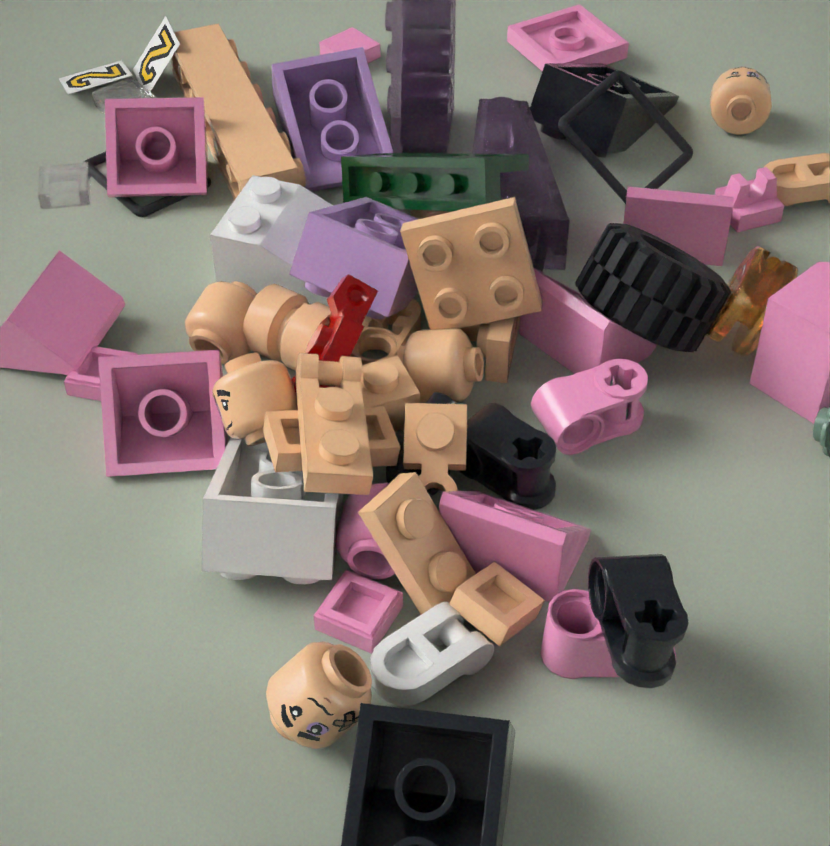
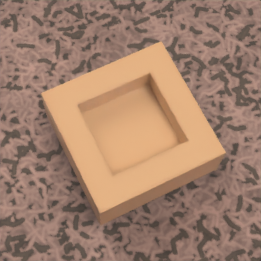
[449,561,545,647]

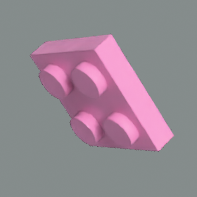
[507,4,629,71]

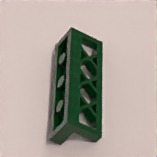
[341,153,529,211]

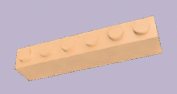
[171,23,306,200]

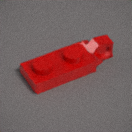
[291,274,378,395]

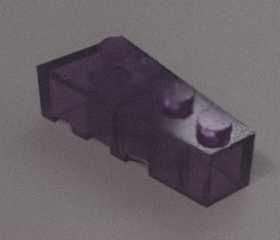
[385,0,456,153]
[472,97,570,270]

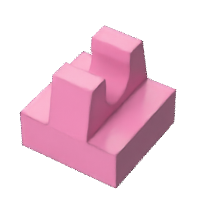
[715,167,784,233]

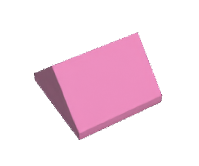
[105,97,208,197]
[623,186,734,266]
[0,250,125,375]
[750,262,830,424]
[519,268,657,381]
[98,350,228,477]
[439,491,591,602]

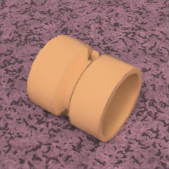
[242,283,331,371]

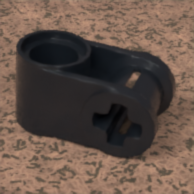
[458,403,556,510]
[588,554,689,688]

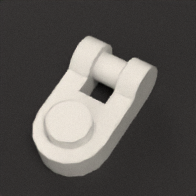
[370,602,495,706]

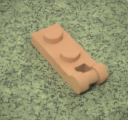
[296,353,373,495]

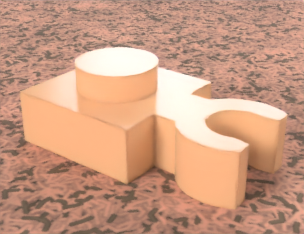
[403,403,467,491]

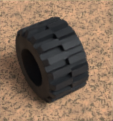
[575,223,732,352]

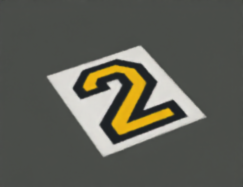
[133,16,180,98]
[59,60,133,95]

